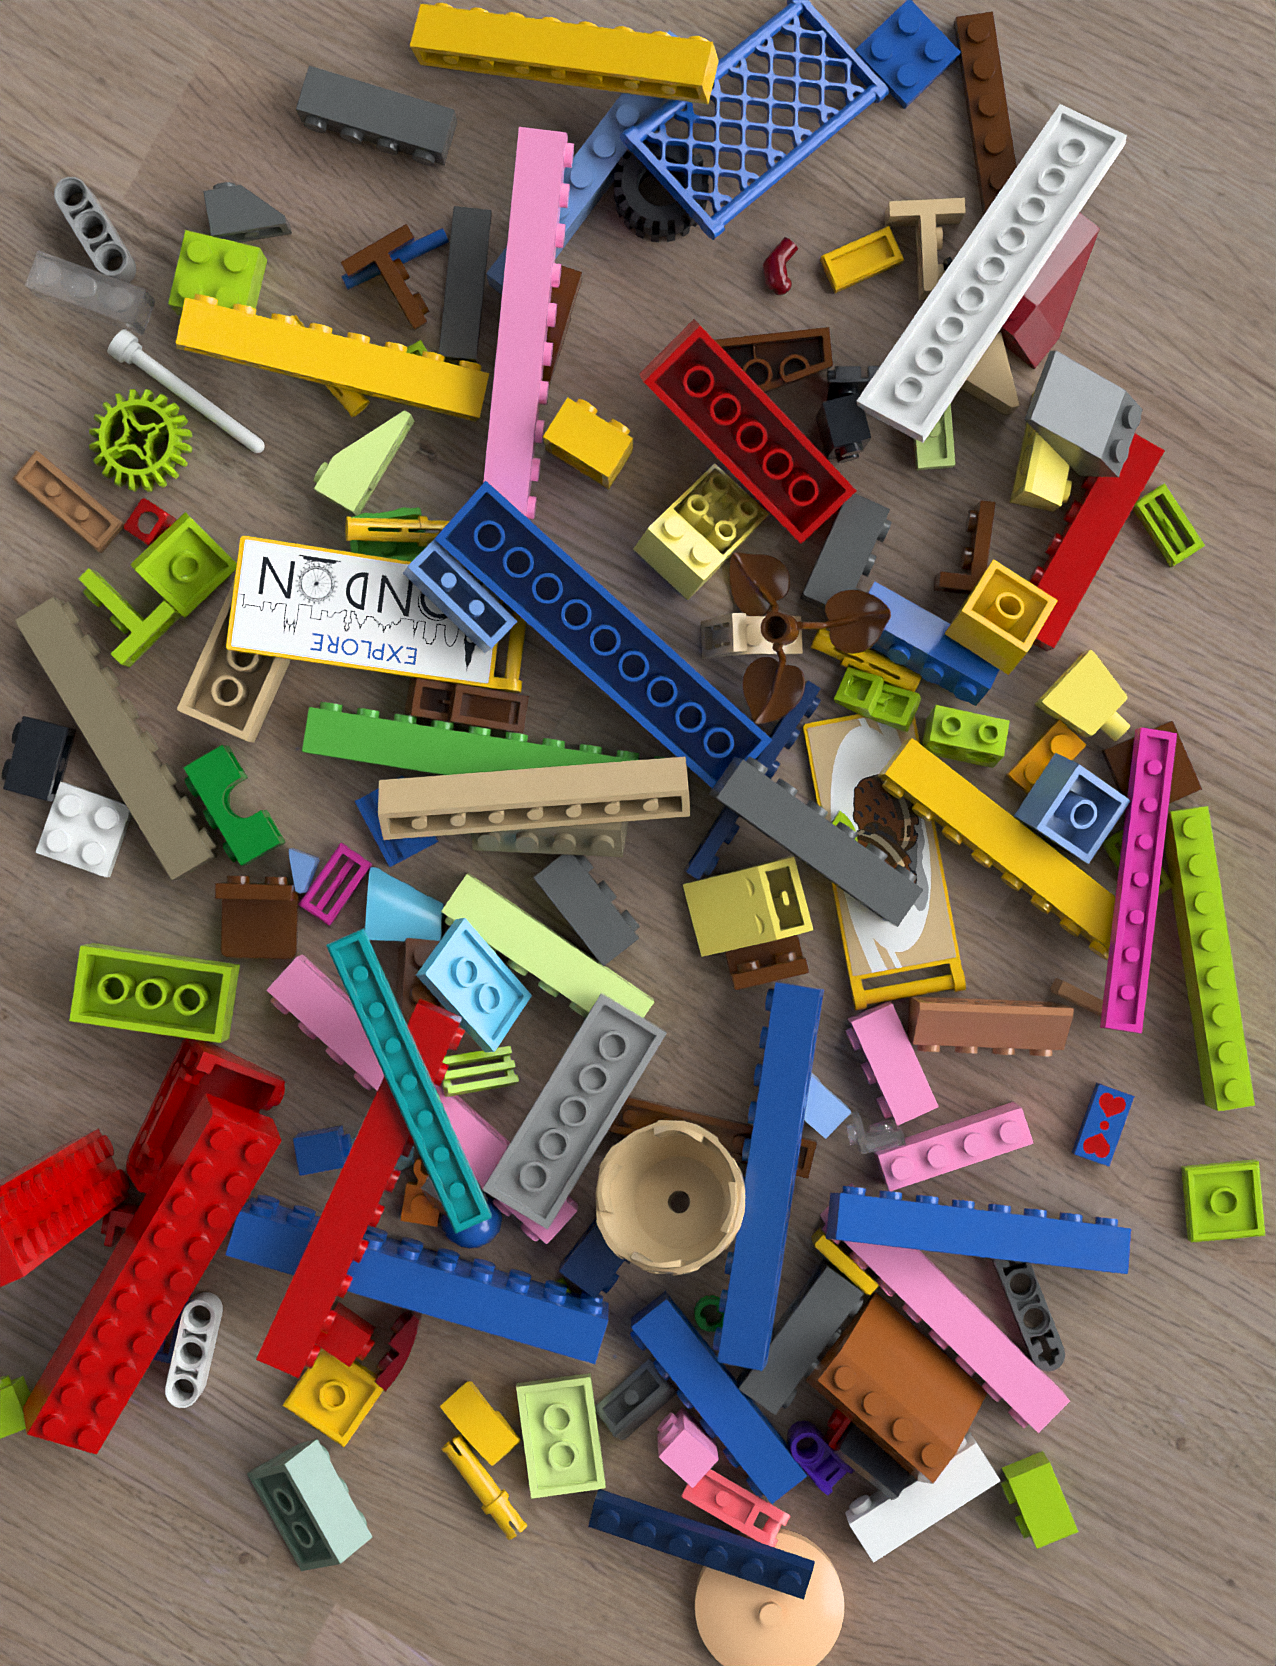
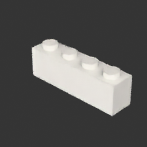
[845,1432,1000,1563]

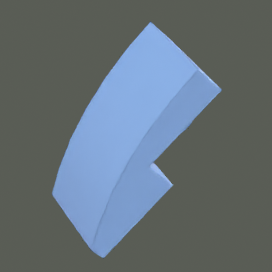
[805,1073,851,1139]

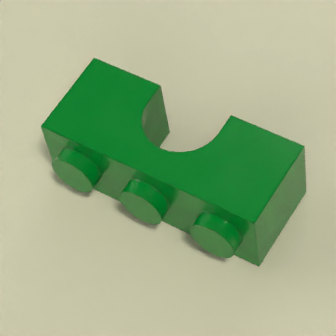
[183,745,286,866]

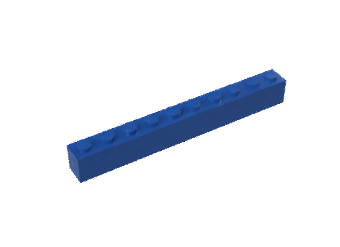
[713,982,824,1371]

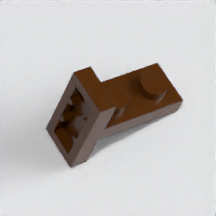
[340,224,430,331]
[933,500,996,595]

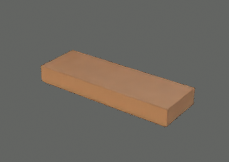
[12,450,124,553]

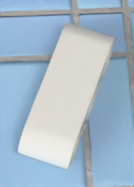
[165,1292,223,1408]

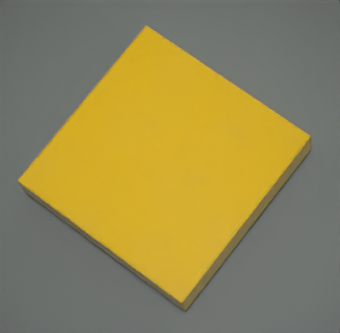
[282,1348,383,1447]

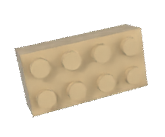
[177,579,291,743]

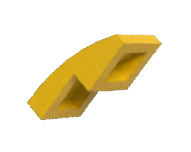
[440,1381,522,1466]

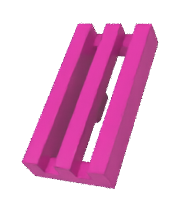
[298,843,373,926]

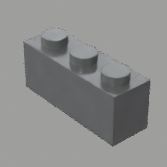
[800,493,892,610]
[533,854,640,967]

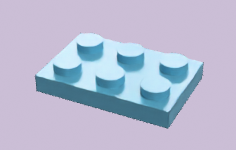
[416,918,532,1052]

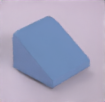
[288,848,320,894]

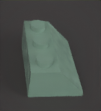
[247,1439,372,1571]

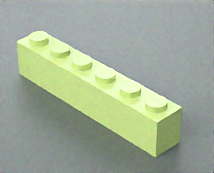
[441,873,654,1018]

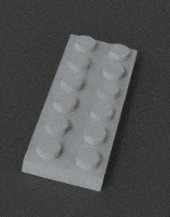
[482,992,667,1229]

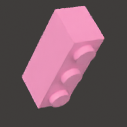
[845,1001,939,1126]

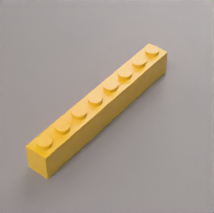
[410,3,719,104]
[176,294,489,422]
[878,738,1115,960]

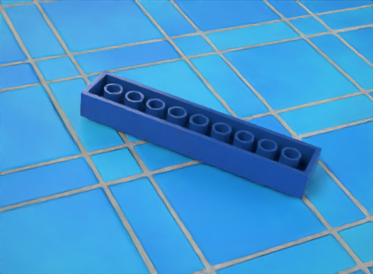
[435,481,772,789]
[225,1195,609,1364]

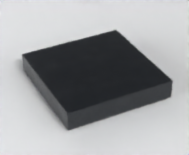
[833,1421,910,1500]

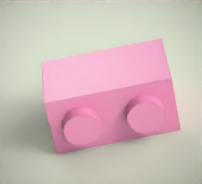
[657,1407,719,1488]

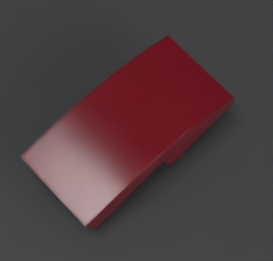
[374,1311,422,1392]

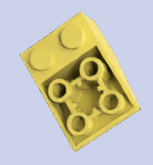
[633,463,769,600]
[682,856,813,957]

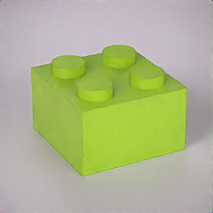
[168,230,267,316]

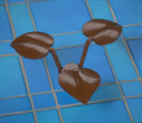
[729,552,891,724]

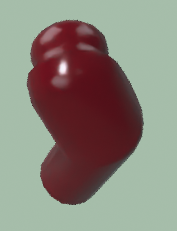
[763,237,798,296]

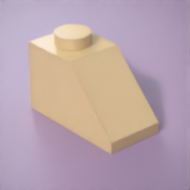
[961,332,1020,415]

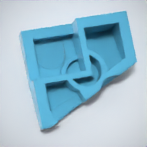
[365,867,444,941]

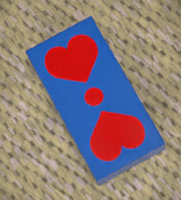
[1072,1082,1135,1167]

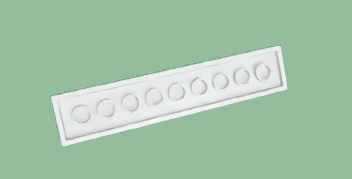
[857,104,1127,443]

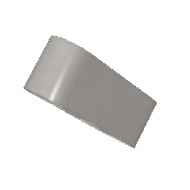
[54,177,136,285]

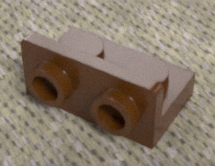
[725,935,809,990]

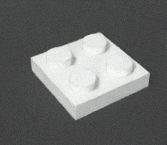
[36,782,132,877]

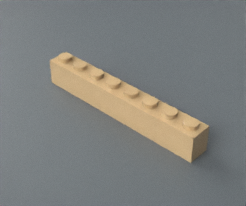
[378,757,690,840]

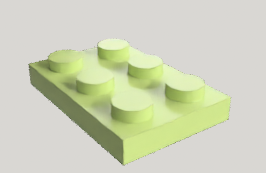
[516,1373,606,1499]

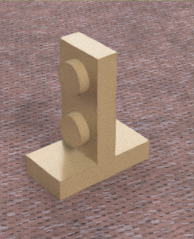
[885,198,966,300]
[701,613,803,659]

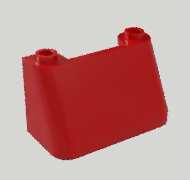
[126,1038,286,1194]

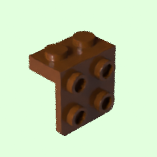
[215,875,299,959]

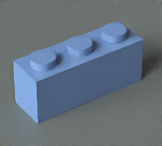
[403,540,518,653]

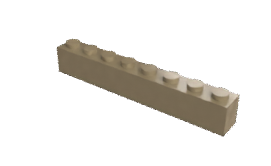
[14,597,218,880]

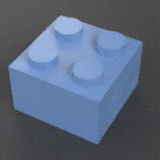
[1014,753,1131,864]

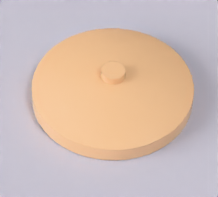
[694,1528,844,1666]

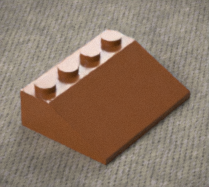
[806,1292,987,1484]

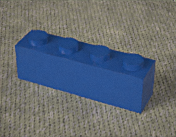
[867,582,1000,706]

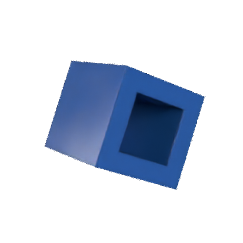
[293,1125,353,1176]

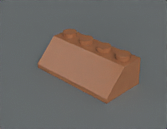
[908,996,1074,1056]

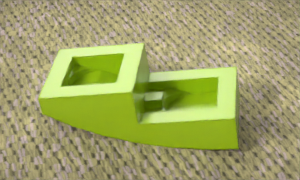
[834,667,921,732]

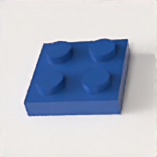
[855,0,961,109]

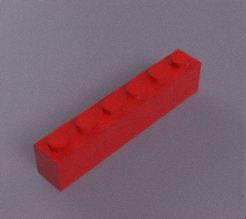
[1028,433,1165,651]

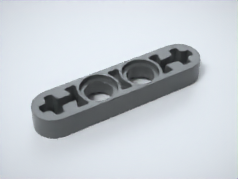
[991,1258,1065,1371]

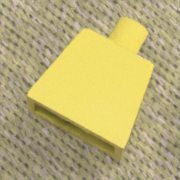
[1035,650,1130,742]

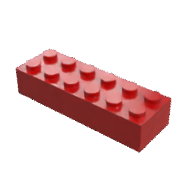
[639,319,857,544]

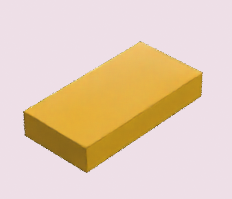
[820,226,904,293]
[811,1228,879,1295]

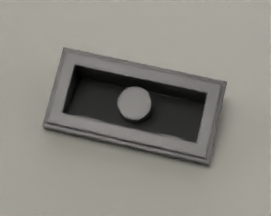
[595,1359,677,1440]

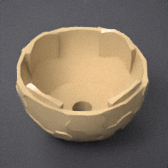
[595,1120,745,1276]

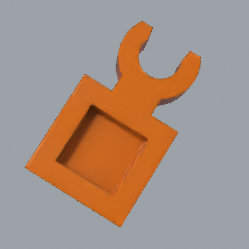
[400,1157,440,1227]

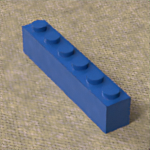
[630,1291,807,1504]

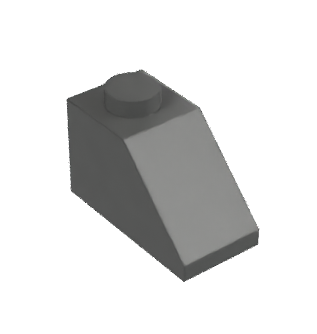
[203,182,292,243]

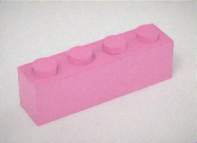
[873,1102,1034,1191]

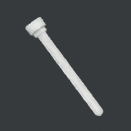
[107,329,265,453]

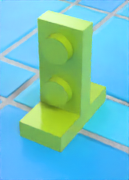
[78,568,182,667]

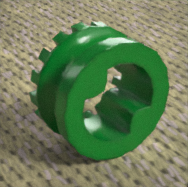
[694,1295,725,1332]

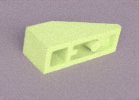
[314,410,415,516]

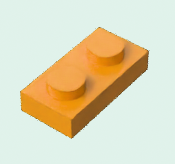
[1006,719,1086,795]

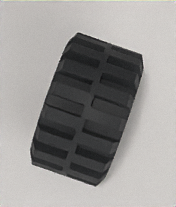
[614,136,709,243]

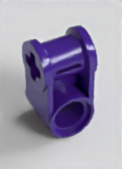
[787,1420,855,1496]

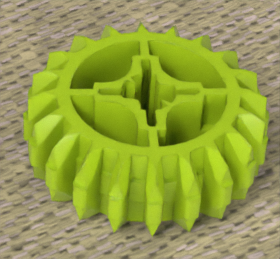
[89,389,193,492]

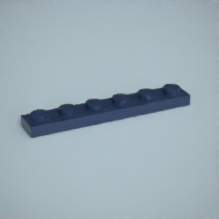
[684,680,821,880]
[588,1489,815,1600]

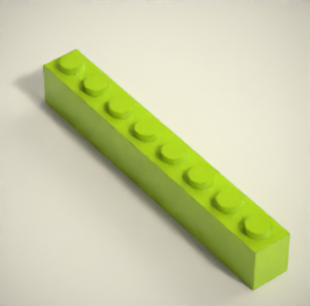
[1164,806,1255,1111]

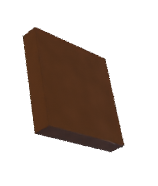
[1102,721,1202,804]

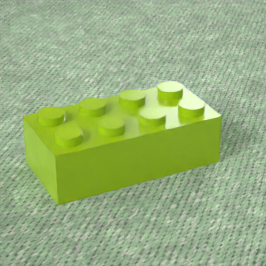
[69,943,240,1043]

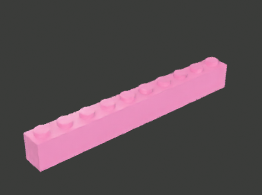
[483,127,574,519]
[266,954,578,1244]

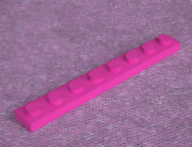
[1100,727,1177,1034]

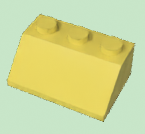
[1010,391,1072,512]

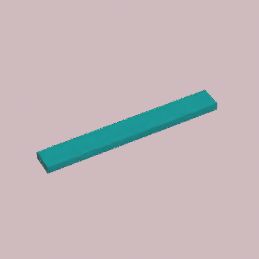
[326,928,492,1234]

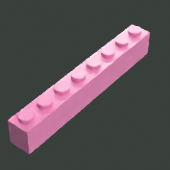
[820,1183,1070,1433]

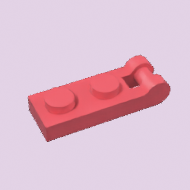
[681,1469,791,1547]

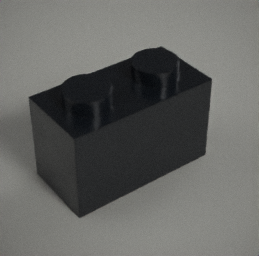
[816,393,871,463]
[2,716,77,801]

